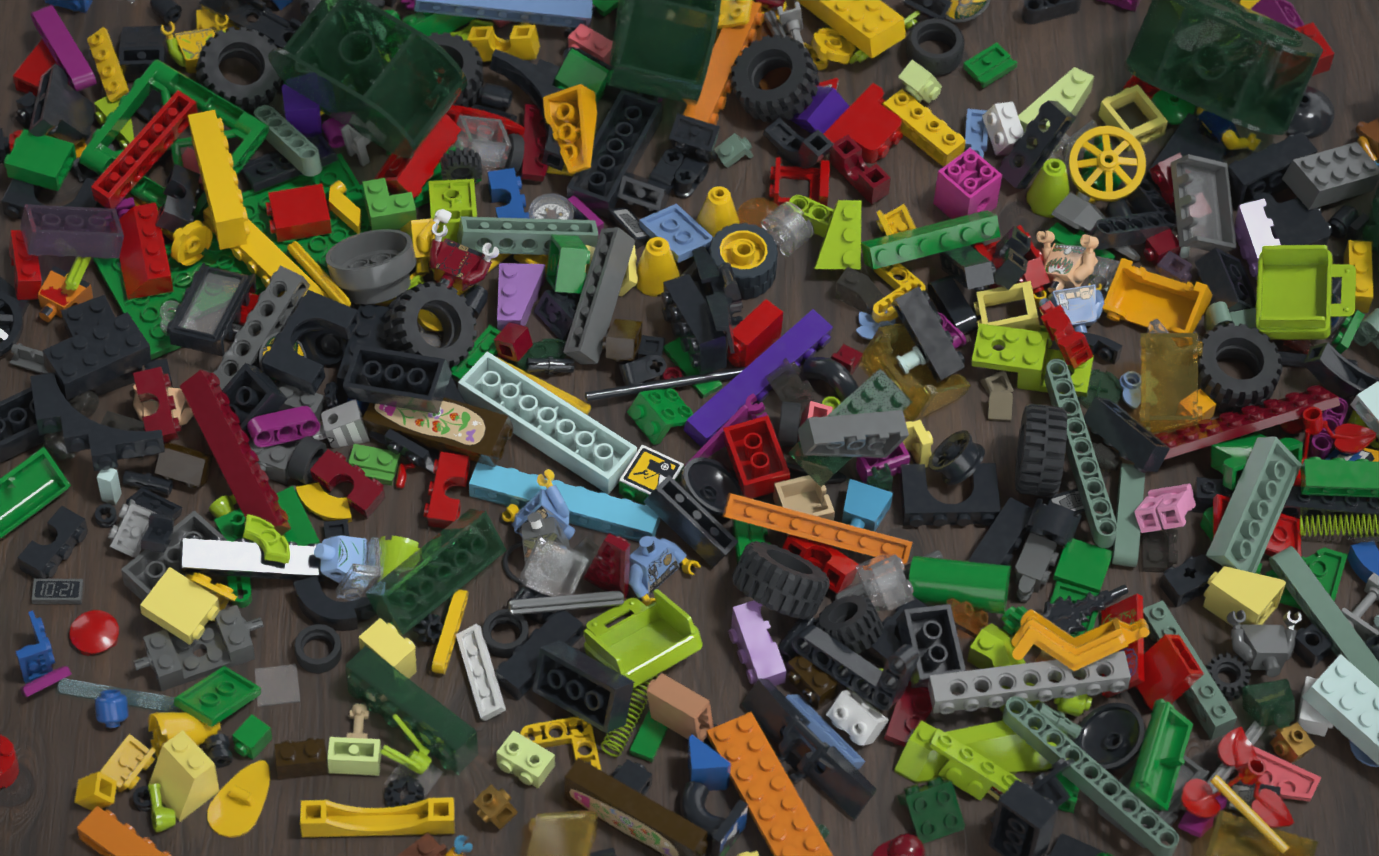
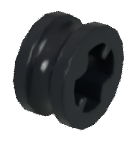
[95,504,117,528]
[133,786,152,812]

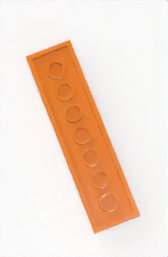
[707,712,833,856]

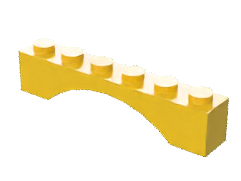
[300,798,455,837]

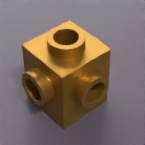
[1270,722,1315,764]
[473,784,518,830]

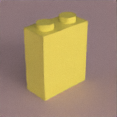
[140,567,220,645]

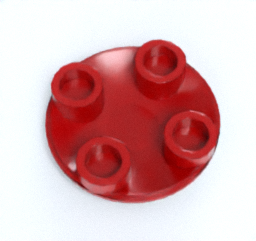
[70,610,119,656]

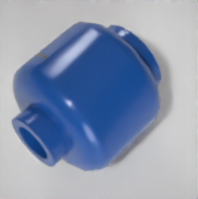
[95,689,128,728]

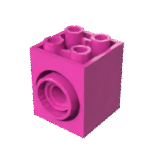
[933,148,1002,219]

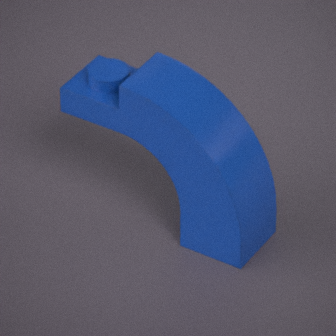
[1347,539,1379,584]

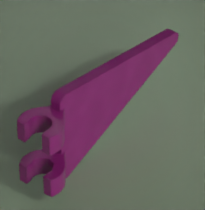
[684,393,768,467]

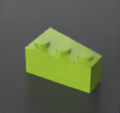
[813,200,861,269]

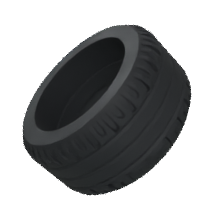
[906,18,965,76]

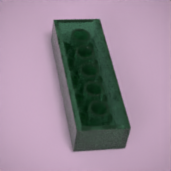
[788,369,912,487]
[365,509,507,635]
[345,646,478,775]

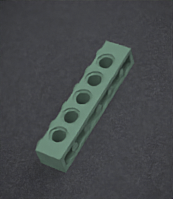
[457,217,599,255]
[1143,600,1237,740]

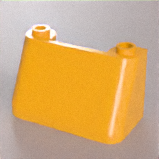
[1103,258,1212,342]

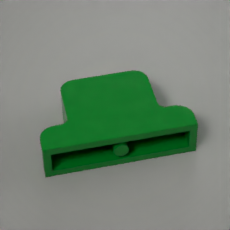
[1211,432,1303,490]

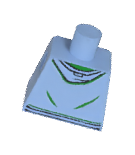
[314,536,367,588]

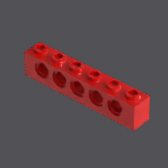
[91,90,198,211]

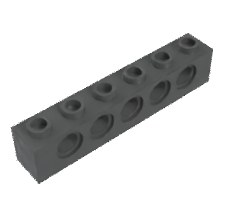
[213,265,310,390]

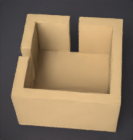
[773,473,835,536]

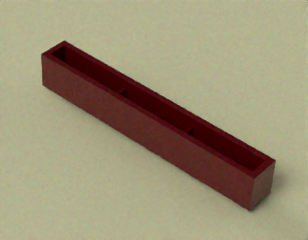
[180,370,291,536]

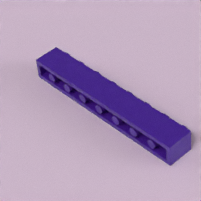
[683,309,833,447]

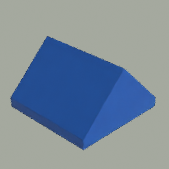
[687,734,731,791]

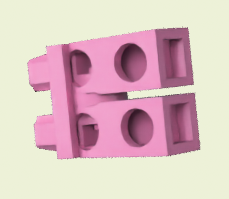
[1134,484,1196,533]

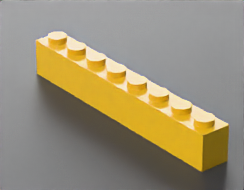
[203,207,331,312]

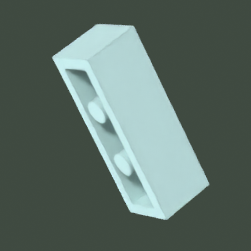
[97,468,122,506]

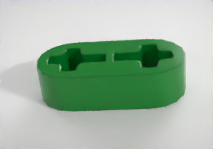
[227,576,252,608]

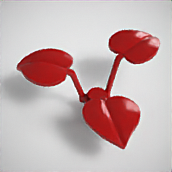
[1280,407,1377,487]
[1180,727,1294,828]

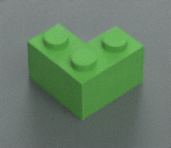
[363,178,417,231]

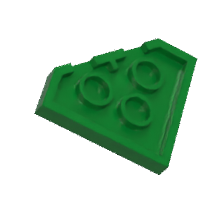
[1265,547,1348,609]

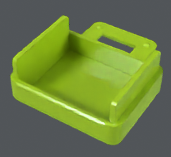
[1256,245,1356,340]
[583,589,703,688]

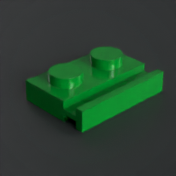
[963,42,1017,88]
[1331,310,1365,354]

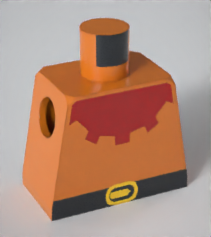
[38,266,93,322]

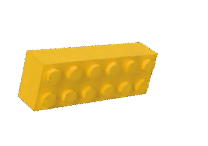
[796,0,906,58]
[188,110,250,250]

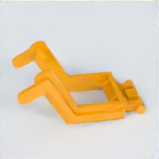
[1012,609,1149,671]

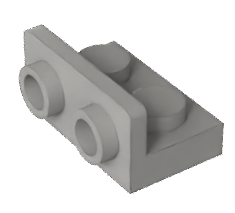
[108,499,157,558]

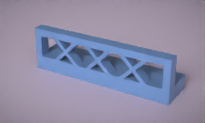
[784,694,865,772]

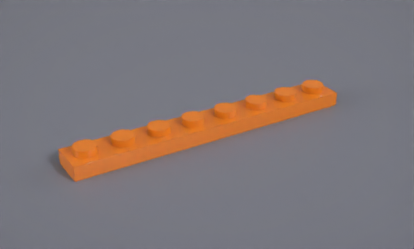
[723,493,913,564]

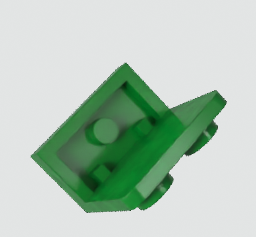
[627,388,693,445]

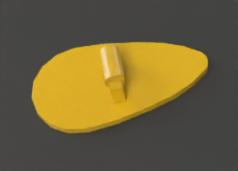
[207,760,270,838]

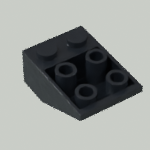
[119,25,167,81]

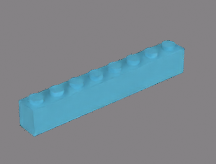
[469,462,660,542]

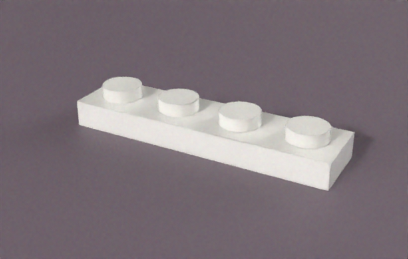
[456,624,506,721]

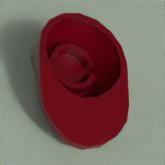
[873,833,925,856]

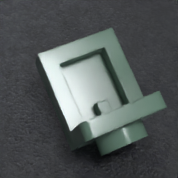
[714,133,754,168]

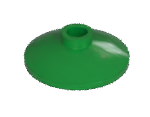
[1151,88,1195,124]

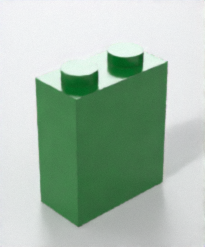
[4,129,77,191]

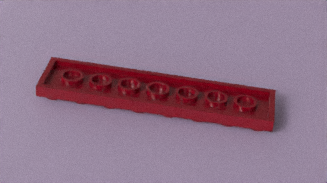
[1155,385,1340,460]

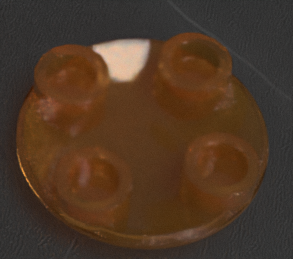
[737,198,782,233]

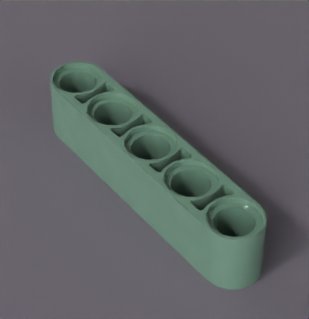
[254,105,322,176]
[1112,463,1145,567]

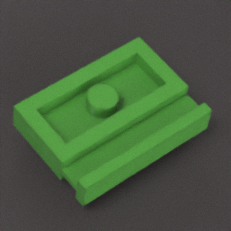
[348,444,400,486]

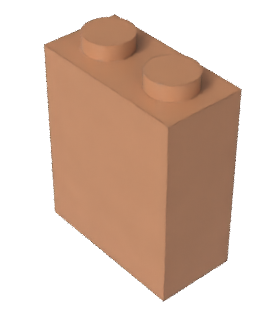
[646,673,714,741]

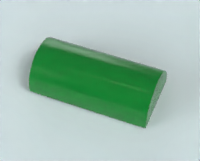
[908,556,1011,614]

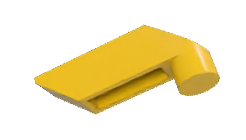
[329,180,361,234]

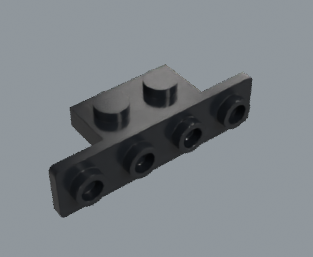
[369,429,441,475]
[990,758,1075,823]

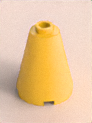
[696,186,740,237]
[636,237,680,297]
[148,712,221,759]

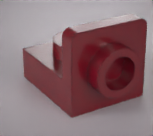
[831,344,864,375]

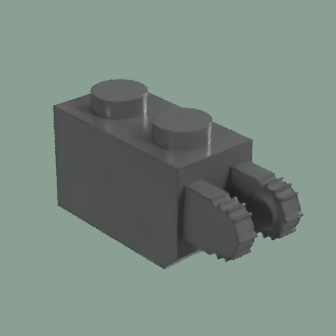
[1013,533,1059,603]

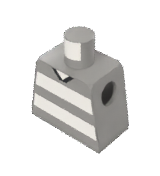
[313,399,370,448]

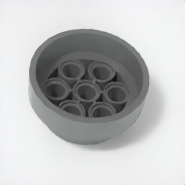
[325,229,416,304]

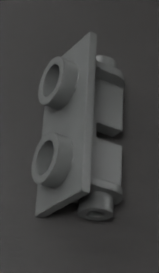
[10,343,48,374]

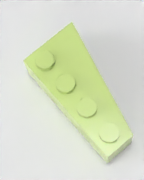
[1018,67,1094,145]

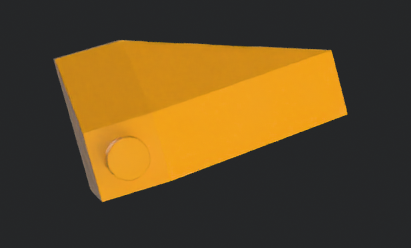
[543,84,597,174]

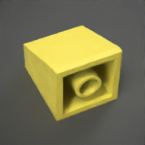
[1203,566,1286,626]
[149,730,219,821]

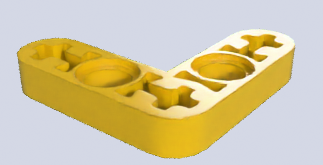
[872,263,926,323]
[520,717,601,770]

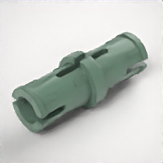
[1035,702,1081,740]

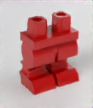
[1039,301,1094,369]

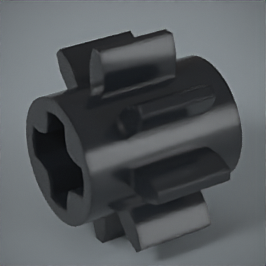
[413,612,444,644]

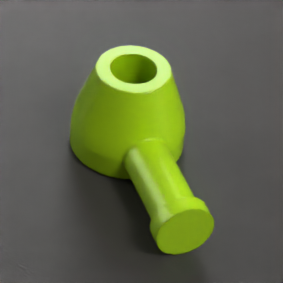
[208,494,237,518]
[148,784,176,832]

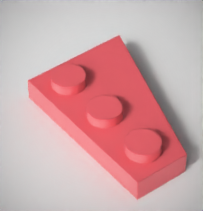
[1238,746,1321,802]

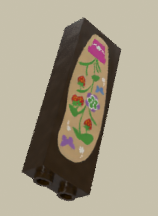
[362,397,514,467]
[565,758,709,856]

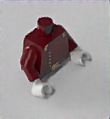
[429,223,499,291]

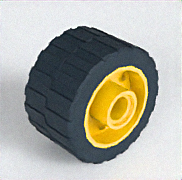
[709,223,778,300]

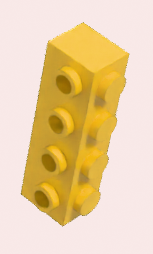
[883,89,966,167]

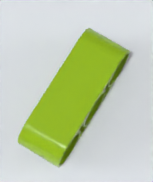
[788,195,834,237]

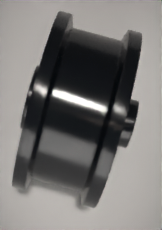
[929,430,985,485]

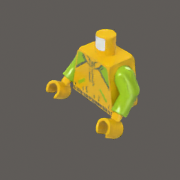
[161,14,229,73]

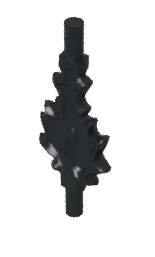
[1040,585,1128,635]

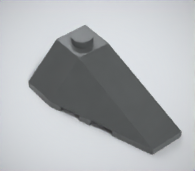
[1052,192,1141,261]

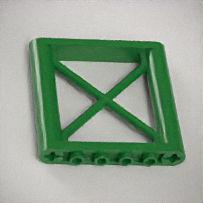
[79,60,270,222]

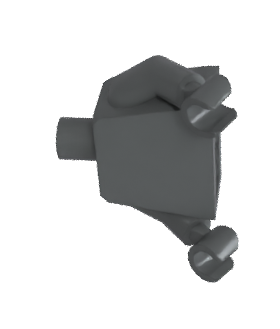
[1227,610,1301,677]

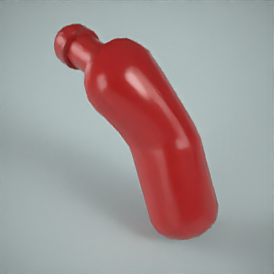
[396,463,415,489]

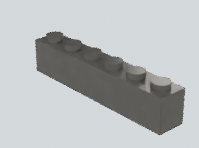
[563,227,635,365]

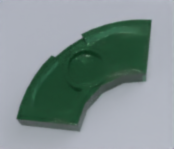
[508,338,567,371]

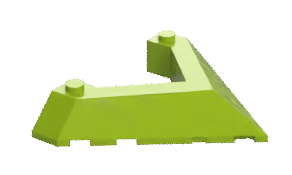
[894,623,1070,784]

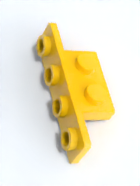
[87,27,129,103]

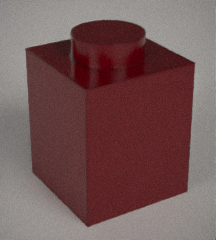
[1144,229,1181,268]
[494,322,533,362]

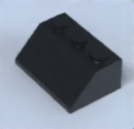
[1194,247,1257,312]

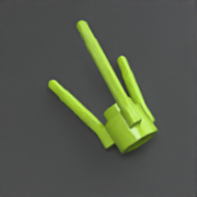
[380,714,432,775]

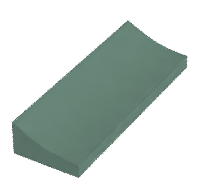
[1206,437,1302,573]

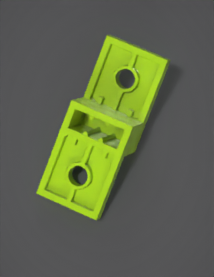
[429,179,477,243]
[972,323,1094,398]

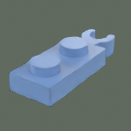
[964,109,988,158]

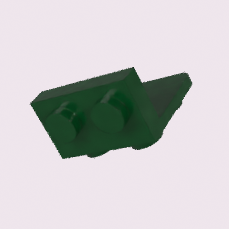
[897,777,965,843]

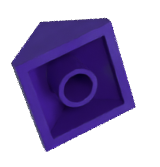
[282,84,322,137]
[790,86,850,134]

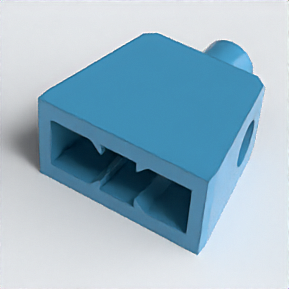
[842,479,893,532]

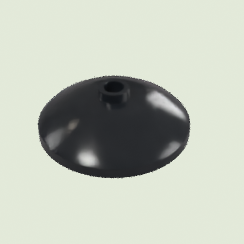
[1268,84,1334,139]
[682,457,744,517]
[1075,703,1146,771]

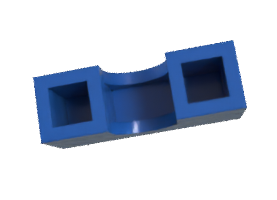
[488,168,529,218]

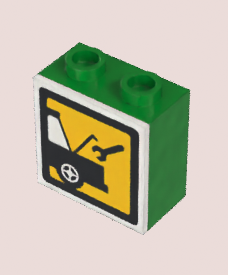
[619,445,684,505]

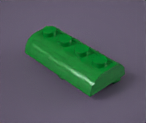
[0,447,71,539]
[1128,699,1193,811]

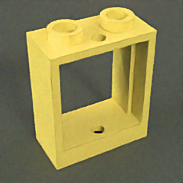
[1099,85,1168,152]
[974,281,1041,331]

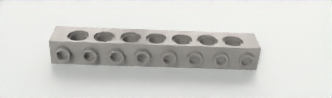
[928,651,1131,714]

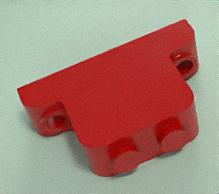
[823,83,903,164]

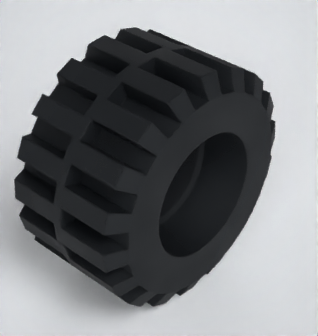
[816,594,883,654]

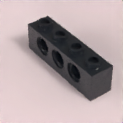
[998,100,1077,189]

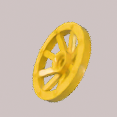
[1069,126,1146,202]

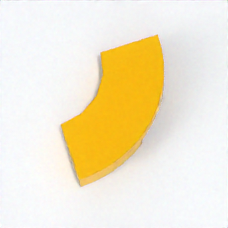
[296,482,352,522]

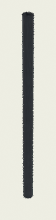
[585,367,746,401]

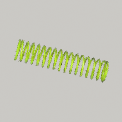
[1300,514,1379,537]
[601,675,658,757]

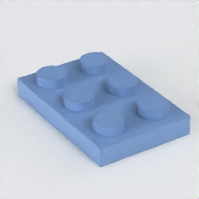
[639,204,714,263]

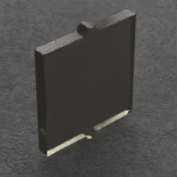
[1345,532,1379,542]

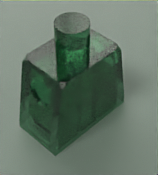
[1242,679,1295,728]

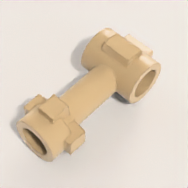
[347,704,369,739]

